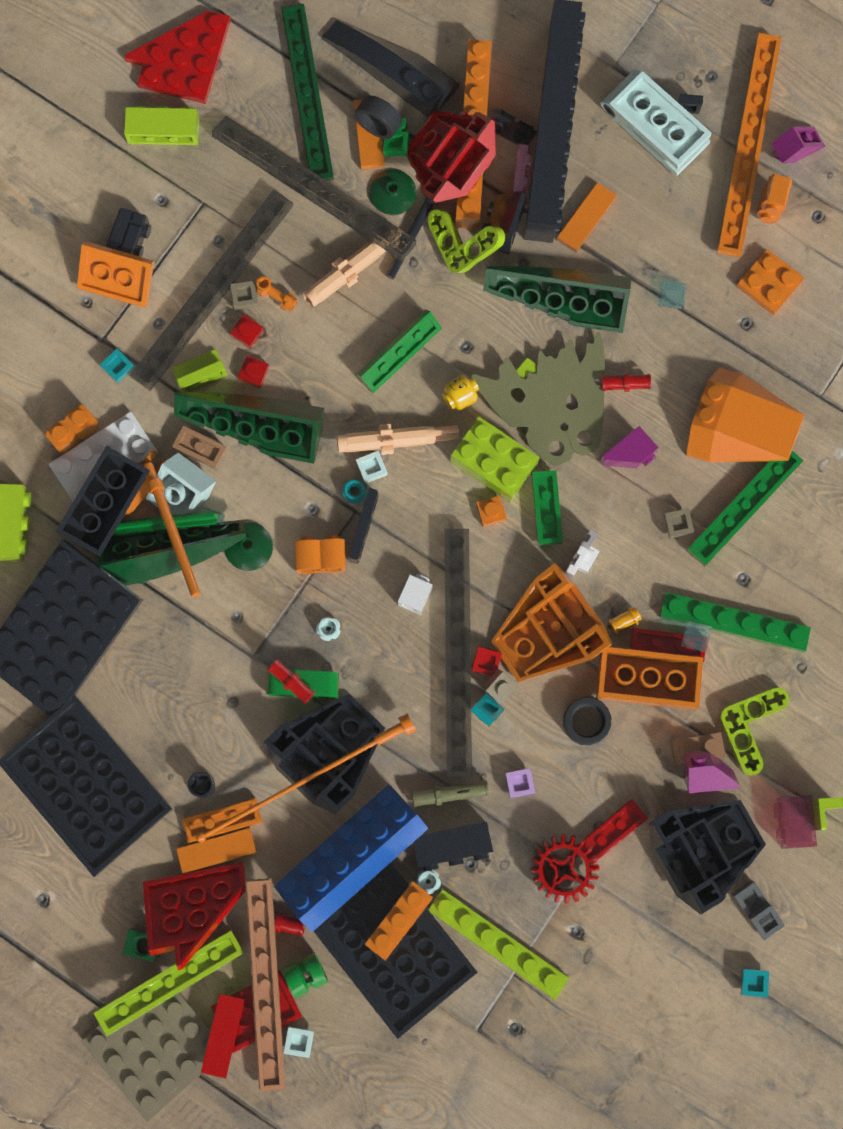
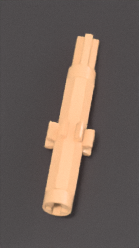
[302,225,403,308]
[336,424,459,455]

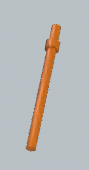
[143,462,201,597]

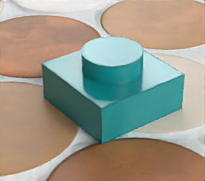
[100,348,135,384]
[470,693,505,727]
[740,969,769,998]

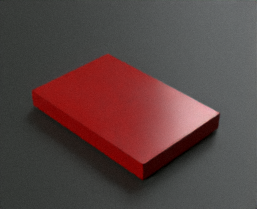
[210,970,303,1053]

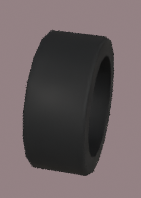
[354,95,402,139]
[563,697,612,746]

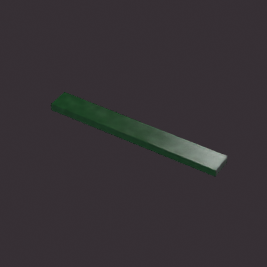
[281,4,334,183]

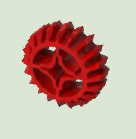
[530,833,600,904]

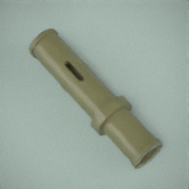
[412,780,489,807]

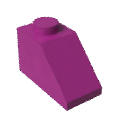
[771,127,826,163]
[600,426,659,469]
[684,751,739,793]

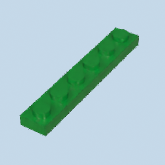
[686,451,804,567]
[659,592,811,652]

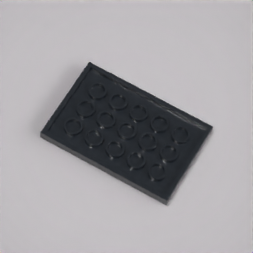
[0,540,143,716]
[0,695,173,877]
[314,862,478,1039]

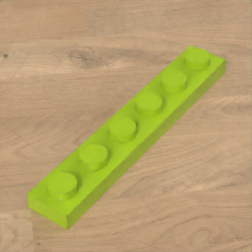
[428,889,569,1000]
[94,931,244,1037]

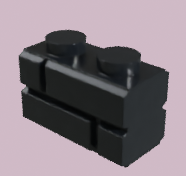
[106,208,152,257]

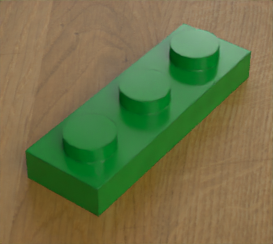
[531,470,563,546]

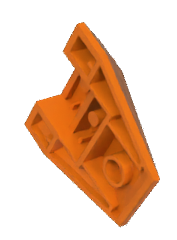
[686,367,804,463]
[491,563,612,682]

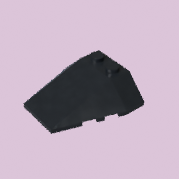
[262,694,385,814]
[649,800,766,915]

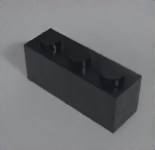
[413,821,493,872]

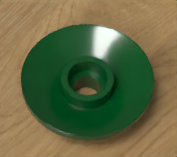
[369,170,417,215]
[224,522,273,571]

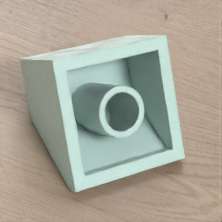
[146,453,216,515]

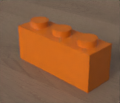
[365,882,433,961]

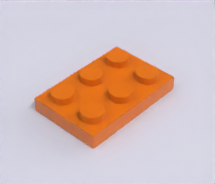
[77,241,154,308]

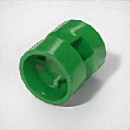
[282,952,329,999]

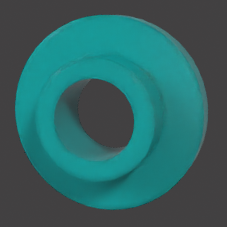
[342,479,367,504]

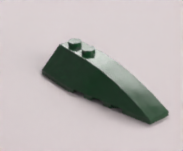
[483,266,632,333]
[174,392,325,464]
[97,520,246,586]

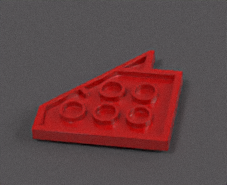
[124,10,231,104]
[143,862,246,970]

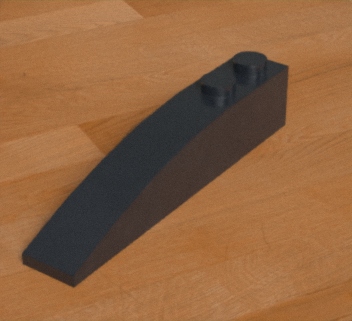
[322,20,460,118]

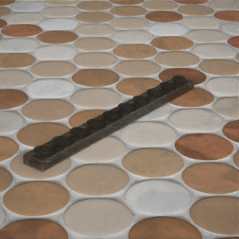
[212,116,417,261]
[129,189,293,391]
[444,529,472,777]

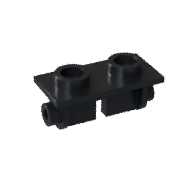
[490,108,537,150]

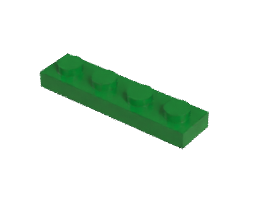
[357,309,442,393]

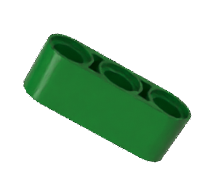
[266,670,339,699]

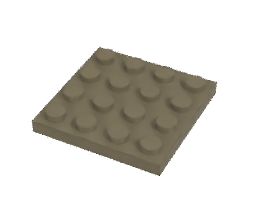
[81,971,211,1122]

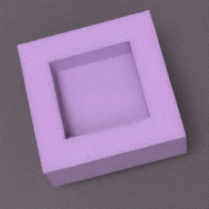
[505,768,535,798]

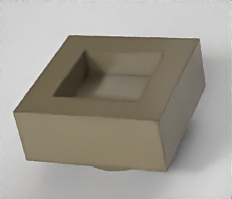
[231,281,258,310]
[663,508,694,539]
[481,669,517,705]

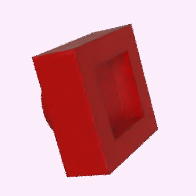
[230,314,264,349]
[237,355,270,388]
[471,646,502,676]

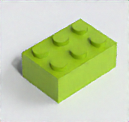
[450,417,540,503]

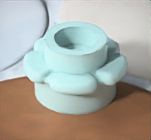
[316,617,340,641]
[416,870,441,894]

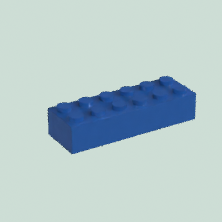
[273,784,428,932]

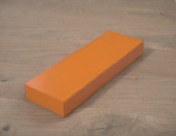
[353,99,385,169]
[557,182,617,253]
[182,798,263,843]
[176,828,257,874]

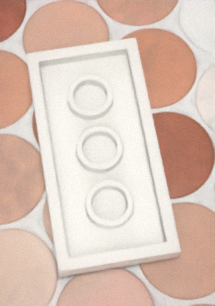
[48,412,158,501]

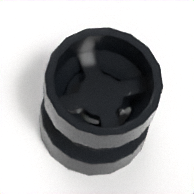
[187,772,215,798]

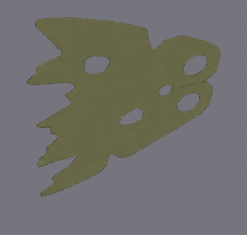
[471,332,605,465]

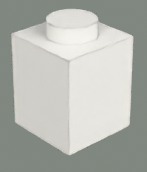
[398,574,433,615]

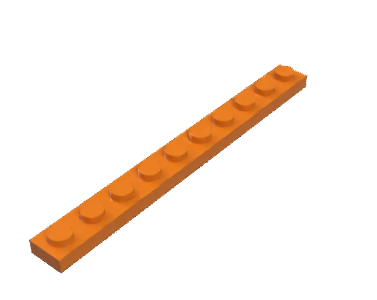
[717,33,782,258]

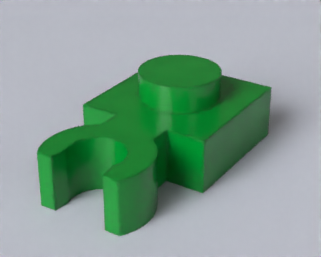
[383,118,409,157]

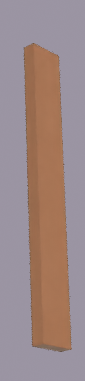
[245,878,286,1091]

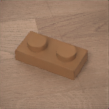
[172,425,227,470]
[671,732,726,766]

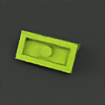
[172,350,228,392]
[807,797,843,831]

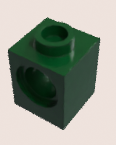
[122,928,162,962]

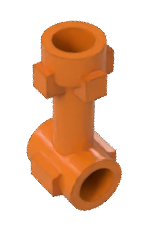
[255,276,298,312]

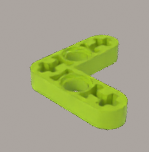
[428,210,505,273]
[719,688,789,776]

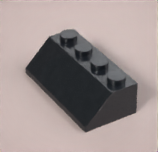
[56,445,150,557]

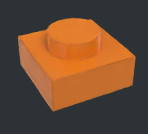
[476,496,507,527]

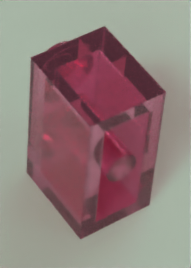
[773,795,817,849]

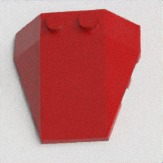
[407,112,496,203]

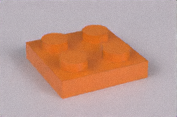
[736,249,804,316]

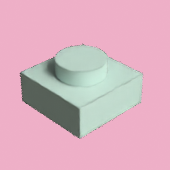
[356,451,388,484]
[284,1026,314,1058]

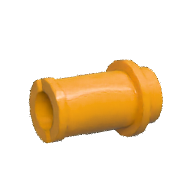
[608,607,642,634]

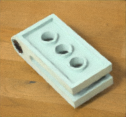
[600,69,711,177]

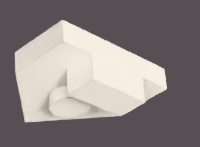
[565,530,600,580]

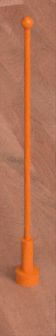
[196,713,416,842]

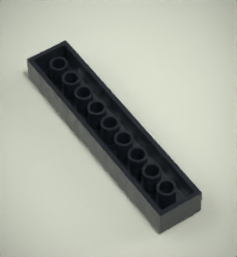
[524,0,586,243]

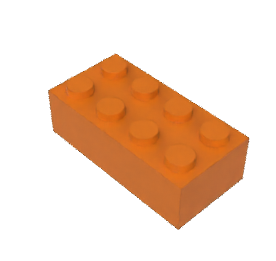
[595,647,703,711]

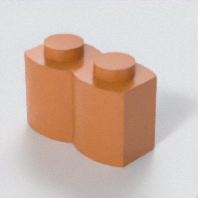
[757,174,792,224]
[45,405,100,455]
[295,535,346,574]

